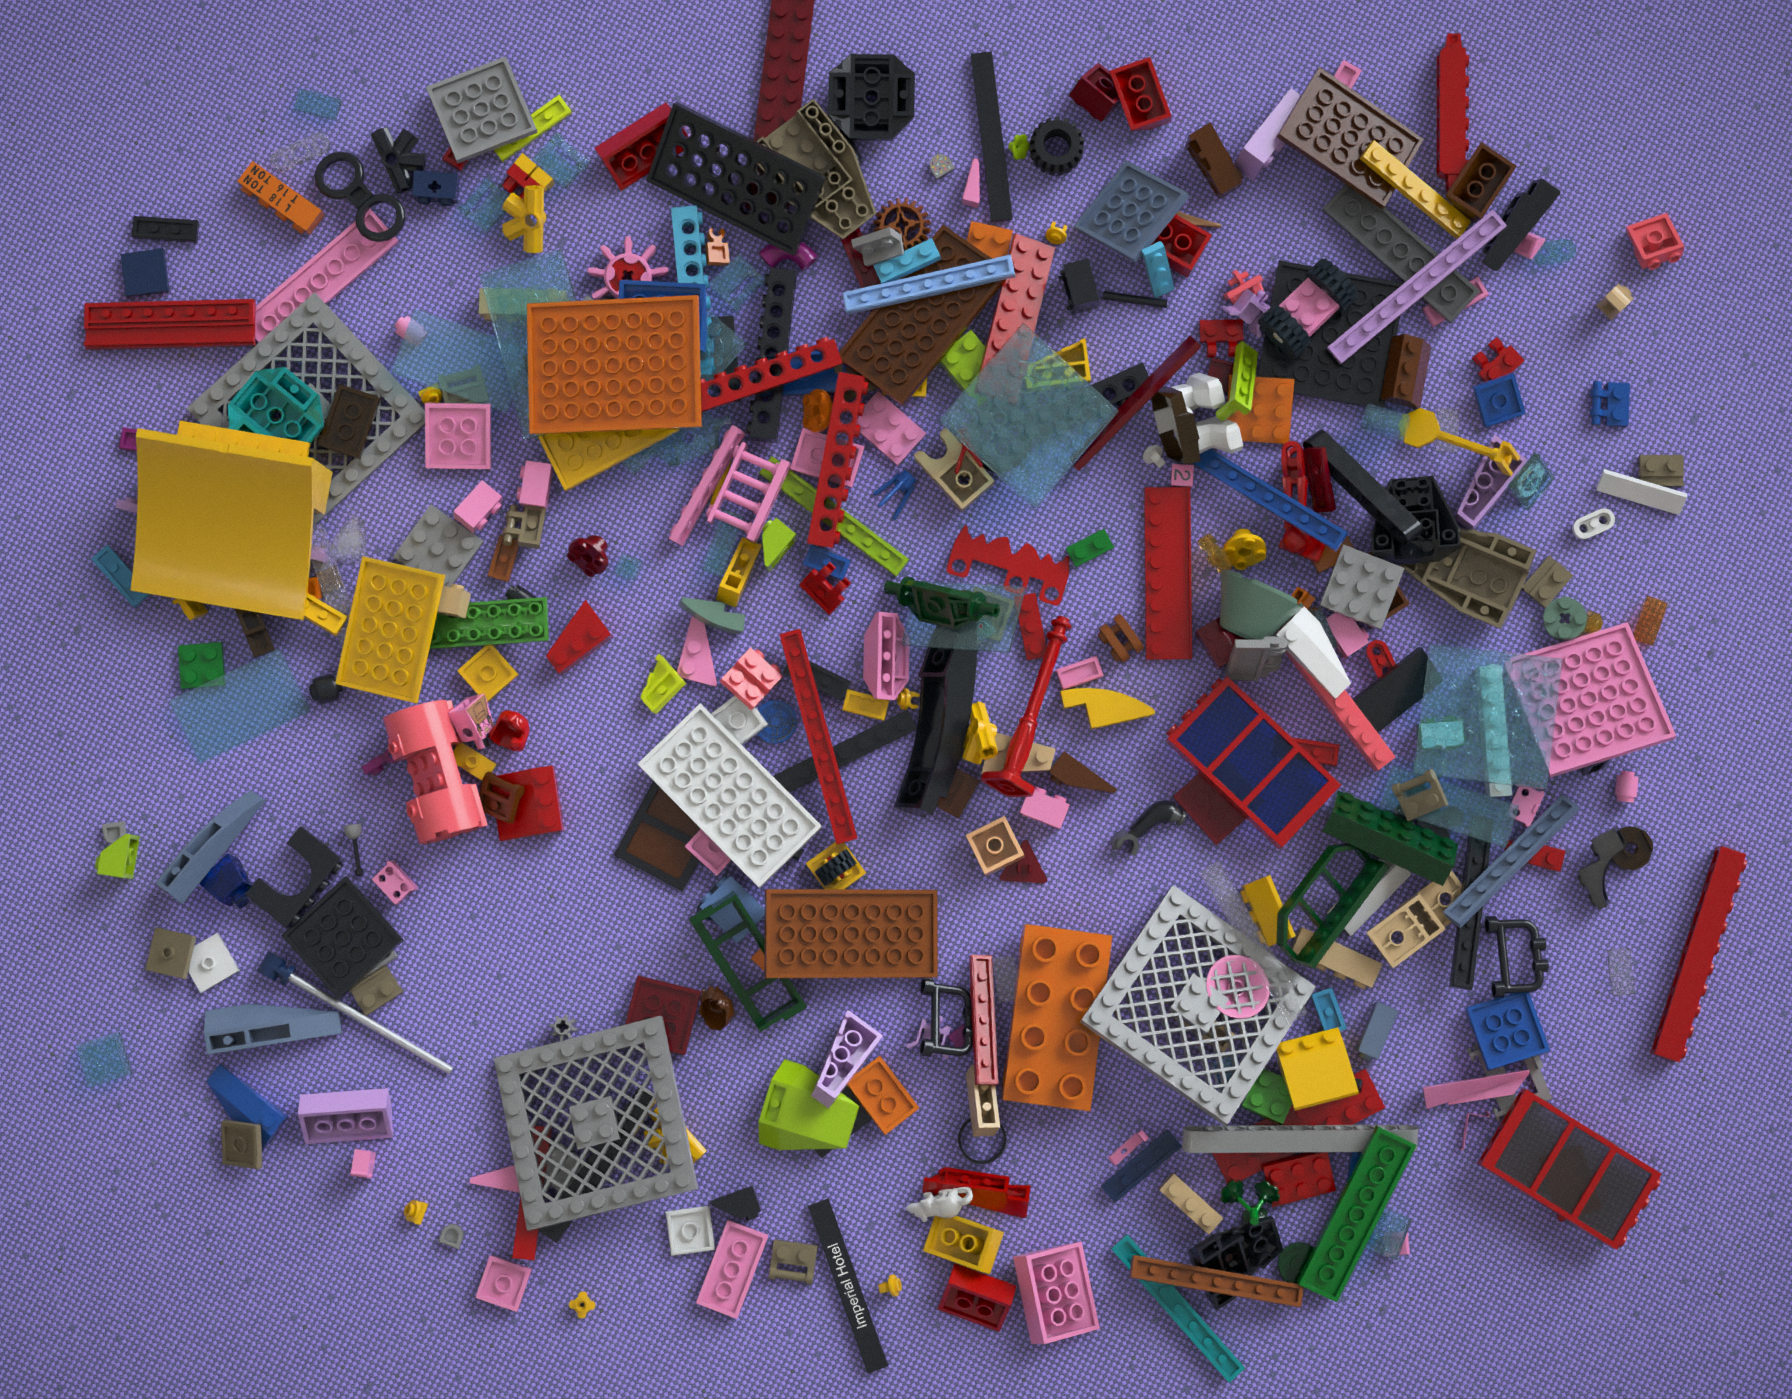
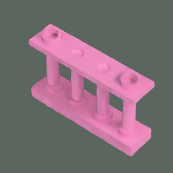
[706,442,791,544]

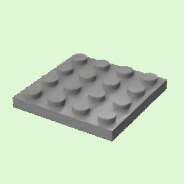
[426,56,538,164]

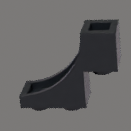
[1578,826,1628,910]

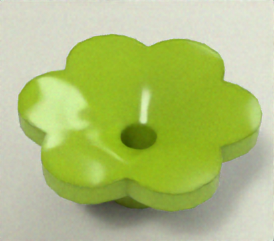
[1008,134,1030,160]

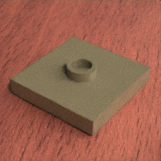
[145,927,196,979]
[221,1120,262,1169]

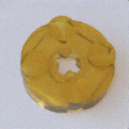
[1197,533,1232,574]

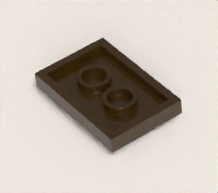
[318,384,381,459]

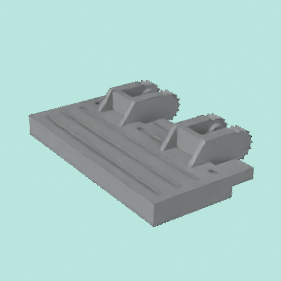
[1225,636,1289,681]

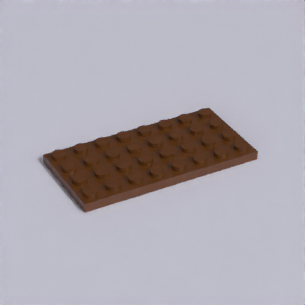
[839,225,1006,407]

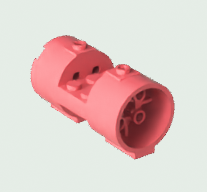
[383,700,488,845]

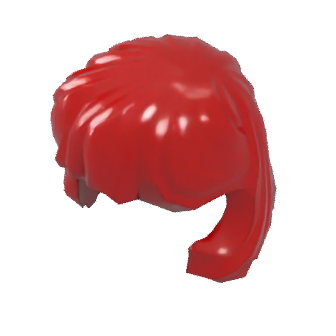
[488,710,530,752]

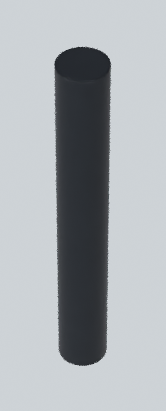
[1103,291,1168,308]

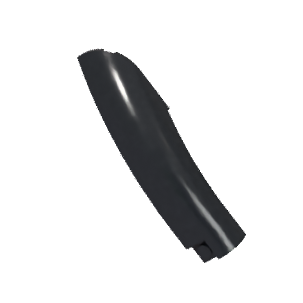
[894,612,978,818]

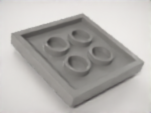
[393,504,484,587]
[1319,544,1405,630]

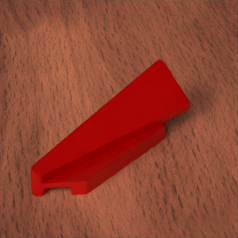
[922,1167,1031,1218]

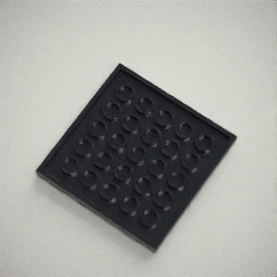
[1257,260,1404,411]

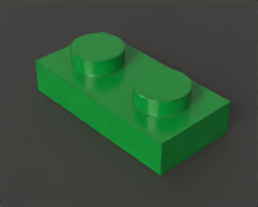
[1066,529,1114,568]

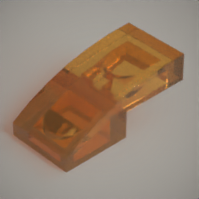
[1633,595,1668,646]

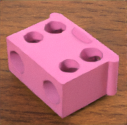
[1505,783,1545,828]
[372,861,418,905]
[350,1149,376,1179]

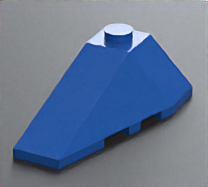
[206,1064,289,1152]

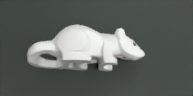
[906,1187,973,1222]

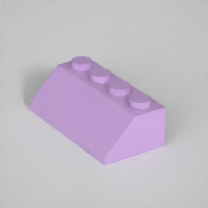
[298,1088,393,1144]

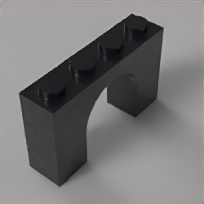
[245,826,345,928]

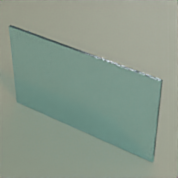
[391,308,528,413]
[902,581,1025,653]
[169,649,310,763]

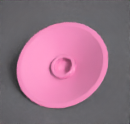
[1206,955,1270,1019]

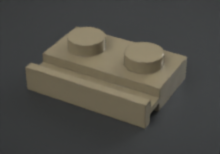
[1638,455,1684,487]
[1521,555,1574,609]
[350,965,404,1016]

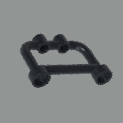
[1484,916,1549,999]
[920,977,973,1057]

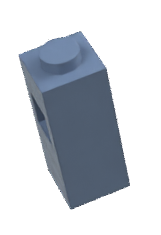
[1355,1002,1398,1061]

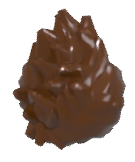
[699,985,735,1031]

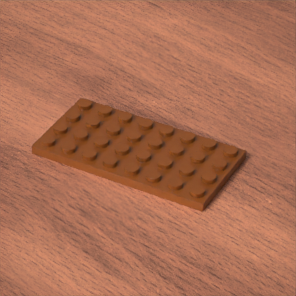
[765,889,938,978]

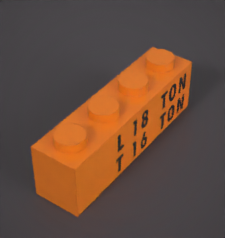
[237,161,325,235]

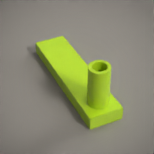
[1216,341,1258,421]

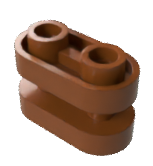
[1097,613,1144,663]

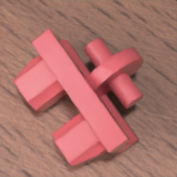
[1223,270,1264,305]

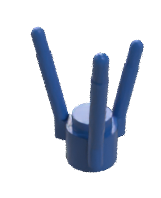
[873,470,916,520]

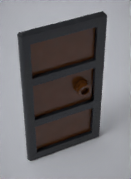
[614,781,700,892]

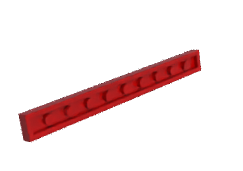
[779,629,858,845]

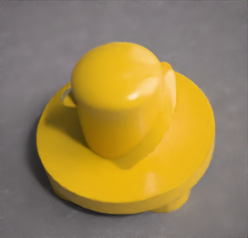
[1223,529,1266,570]

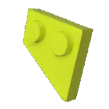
[640,654,686,714]

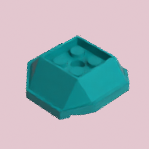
[228,367,324,443]

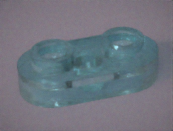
[1533,239,1576,265]

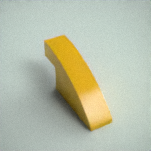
[1060,688,1155,730]

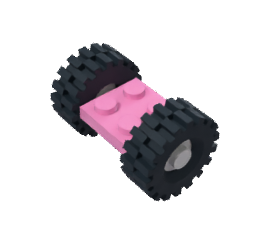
[1258,258,1359,359]

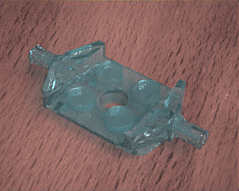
[642,411,731,467]

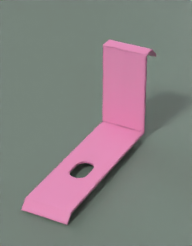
[1460,1111,1490,1150]
[1108,1130,1149,1166]

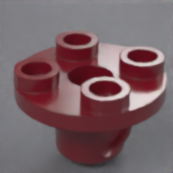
[567,535,608,577]

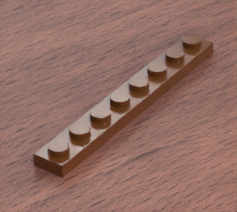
[1129,1255,1304,1308]

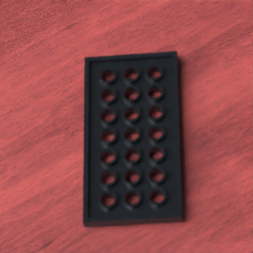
[646,102,826,256]

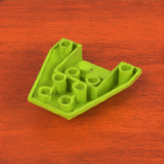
[758,1059,859,1150]

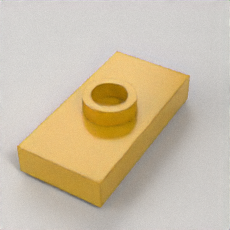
[842,689,889,721]
[453,743,497,780]

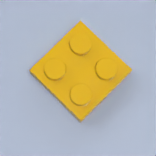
[457,645,519,703]

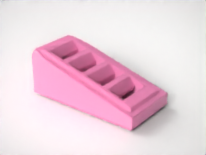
[962,158,980,208]

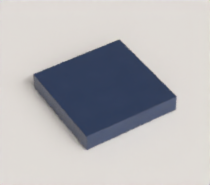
[120,248,170,297]

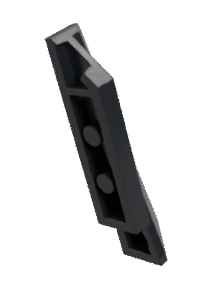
[1482,178,1561,271]

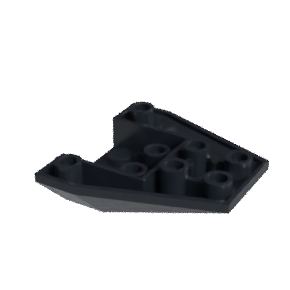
[1371,476,1461,565]

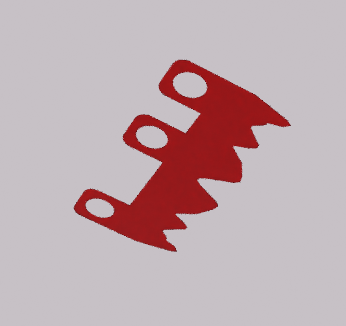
[946,525,1069,606]

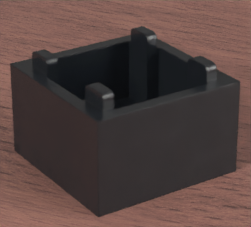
[1058,258,1099,315]

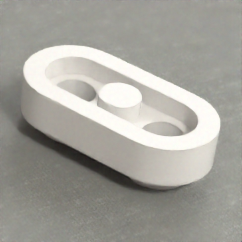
[1572,508,1615,540]

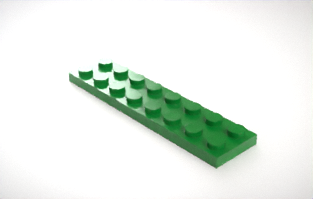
[1297,1125,1417,1302]

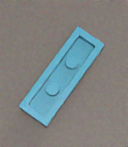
[873,238,941,284]
[1142,241,1175,298]

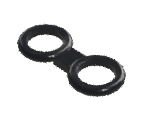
[314,151,406,242]

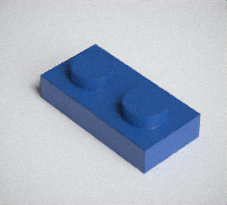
[803,544,851,580]

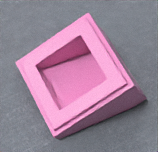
[1514,232,1545,259]

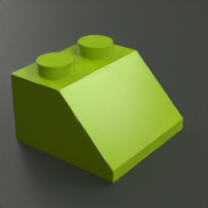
[762,518,797,573]
[95,834,140,879]

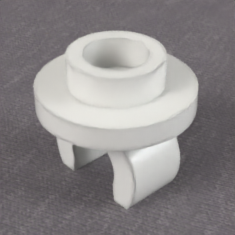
[1143,445,1166,468]

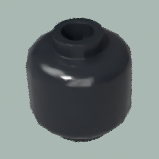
[309,674,343,705]

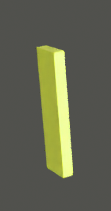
[494,95,572,162]

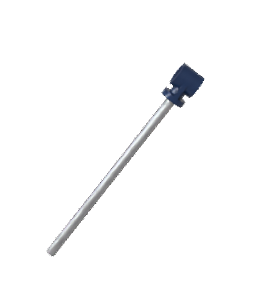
[257,951,453,1074]

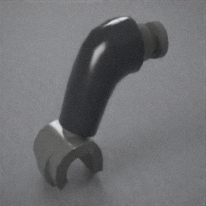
[1111,800,1186,856]

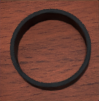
[958,1118,1007,1164]

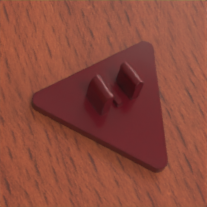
[1000,840,1047,883]

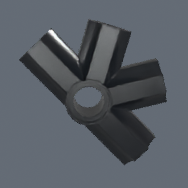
[370,127,426,194]

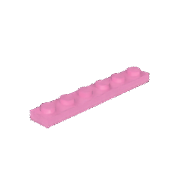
[669,425,746,546]

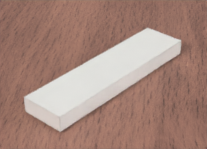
[1596,469,1687,515]

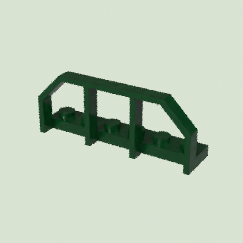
[1276,843,1390,969]

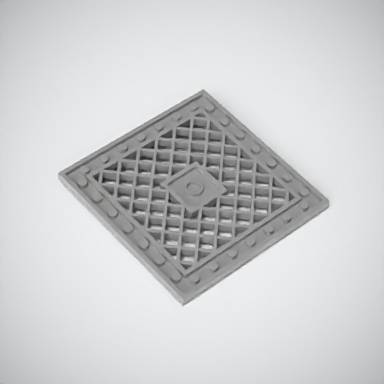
[187,292,425,527]
[1080,885,1316,1126]
[494,1016,698,1231]

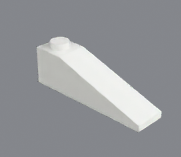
[1275,607,1351,699]

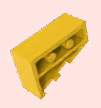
[1023,338,1091,393]

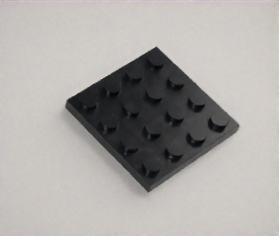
[281,876,404,1000]

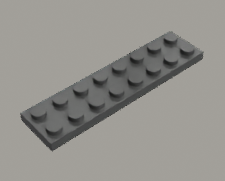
[1322,184,1480,324]

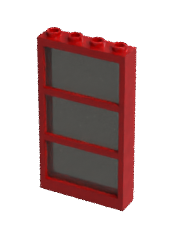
[1476,1089,1661,1250]

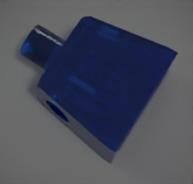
[199,853,252,908]

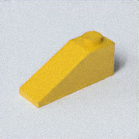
[716,537,762,608]

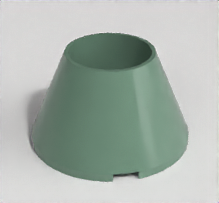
[1220,569,1303,640]

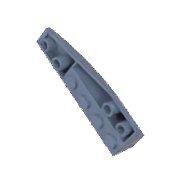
[155,790,265,904]
[204,1004,342,1055]

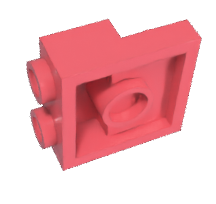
[1626,213,1684,270]
[719,647,783,710]

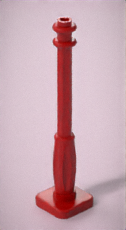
[981,616,1072,797]

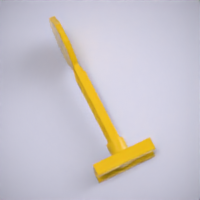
[1399,408,1520,477]

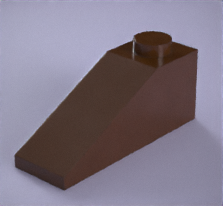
[1048,751,1117,794]

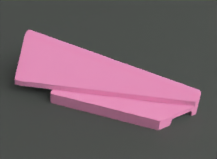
[1422,1069,1529,1109]

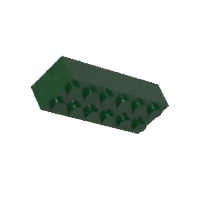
[1322,790,1458,886]

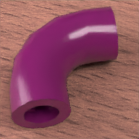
[758,242,819,271]

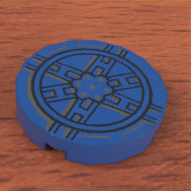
[758,700,797,744]

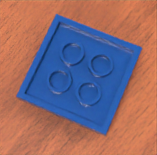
[1465,993,1551,1071]

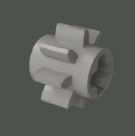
[550,1014,578,1041]

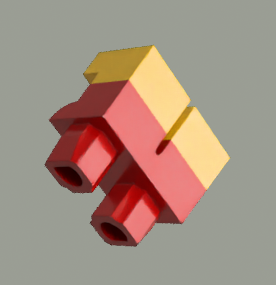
[502,153,555,200]

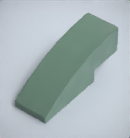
[678,597,745,635]

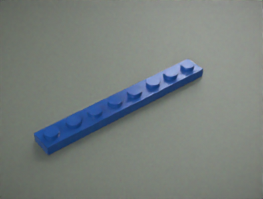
[1192,449,1348,552]

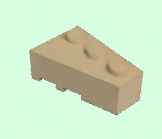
[981,733,1056,775]

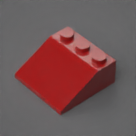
[492,765,564,841]

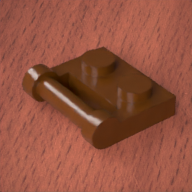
[479,772,525,823]

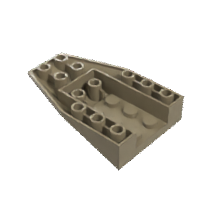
[756,98,877,240]

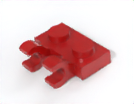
[1199,319,1244,358]
[1472,337,1525,382]
[799,562,851,615]

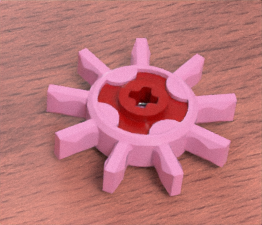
[587,236,669,300]

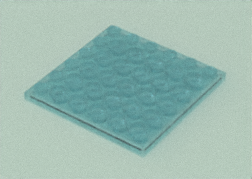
[938,323,1119,508]
[1413,644,1563,790]

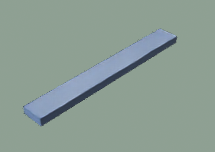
[842,255,1015,315]

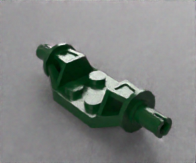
[884,576,1000,629]

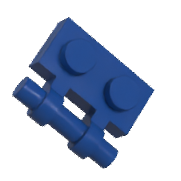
[1590,381,1630,427]

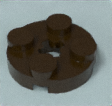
[1611,826,1653,870]

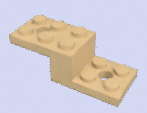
[1366,871,1462,968]

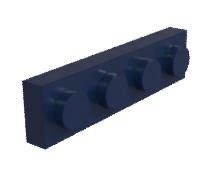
[1100,1129,1182,1203]

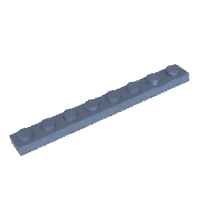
[1443,795,1580,928]

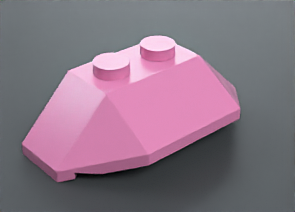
[863,612,910,700]

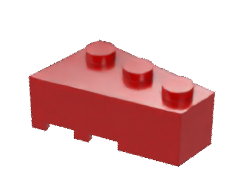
[546,600,613,675]

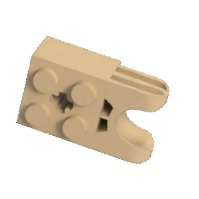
[914,428,995,513]

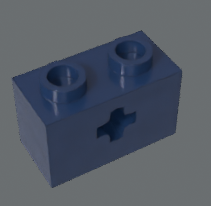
[412,170,460,206]

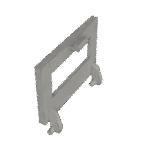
[1467,1044,1552,1121]

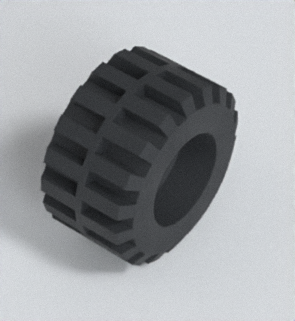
[1029,117,1084,176]

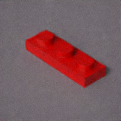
[1014,593,1047,661]

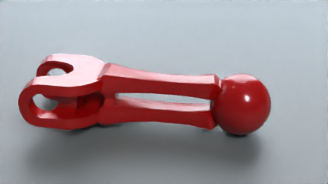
[1281,441,1310,554]

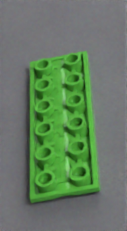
[430,597,549,649]

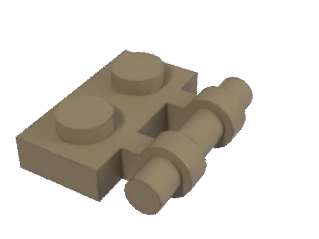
[502,505,546,549]

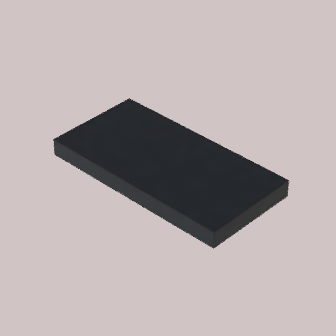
[1352,646,1444,733]

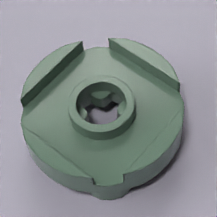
[1543,596,1587,640]

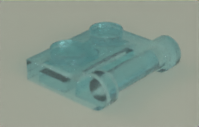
[532,133,591,189]
[457,177,509,234]
[709,254,765,312]

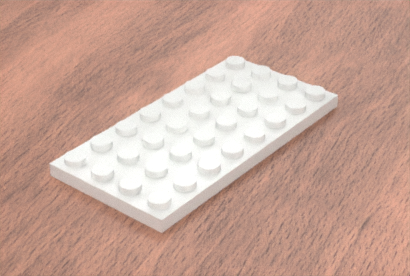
[638,703,822,889]

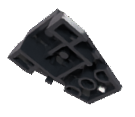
[1188,1216,1283,1310]

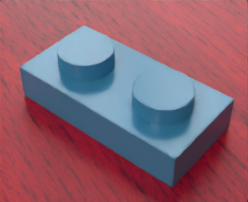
[1311,987,1347,1031]

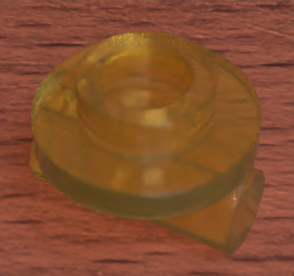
[1583,610,1603,634]

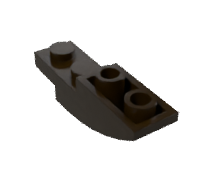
[235,609,275,659]

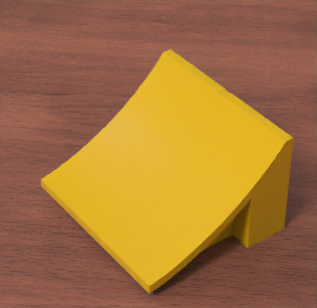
[130,421,333,620]

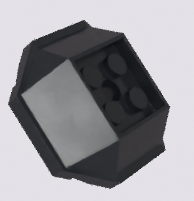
[828,54,915,141]

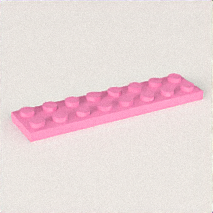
[255,209,399,342]

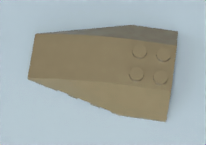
[1398,528,1537,629]

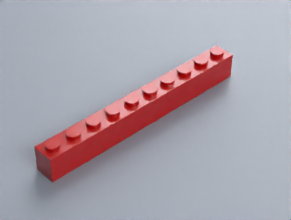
[1650,846,1747,1062]

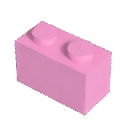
[517,460,554,510]
[453,480,502,534]
[1321,613,1369,659]
[1019,786,1070,830]

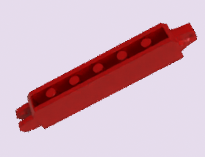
[1436,33,1469,192]

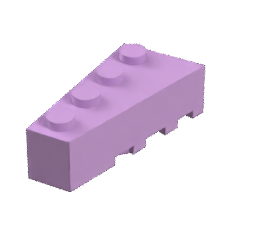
[1455,434,1528,530]
[811,1010,883,1109]

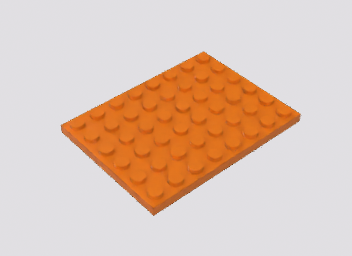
[527,295,702,435]

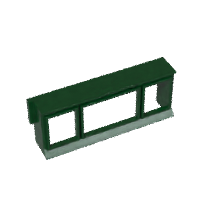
[688,891,807,1032]

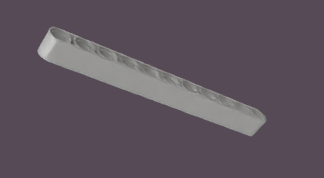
[1182,1125,1419,1153]

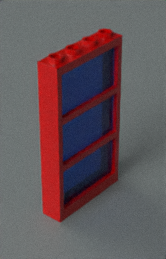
[1165,676,1341,849]

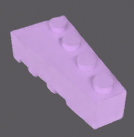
[1234,88,1301,181]

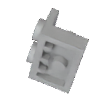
[852,227,904,267]

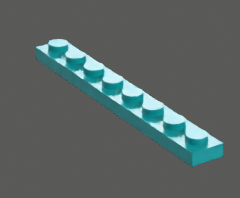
[1111,1234,1245,1383]

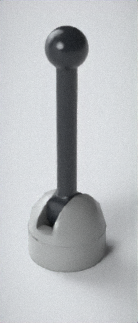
[344,823,364,876]

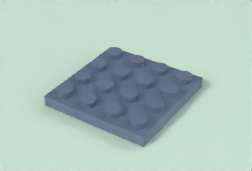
[1074,160,1190,263]

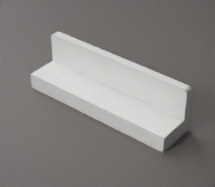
[1327,858,1411,936]

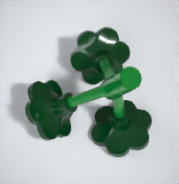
[1220,1180,1280,1225]

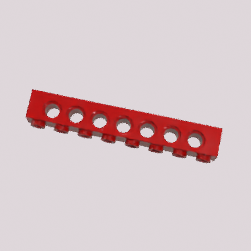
[701,337,843,413]
[807,372,869,548]

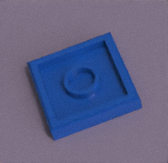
[1472,373,1526,428]

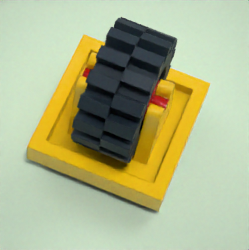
[806,842,866,889]

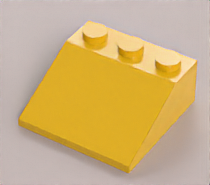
[1275,1027,1359,1111]

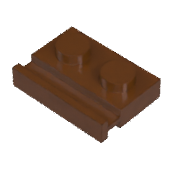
[937,768,980,819]

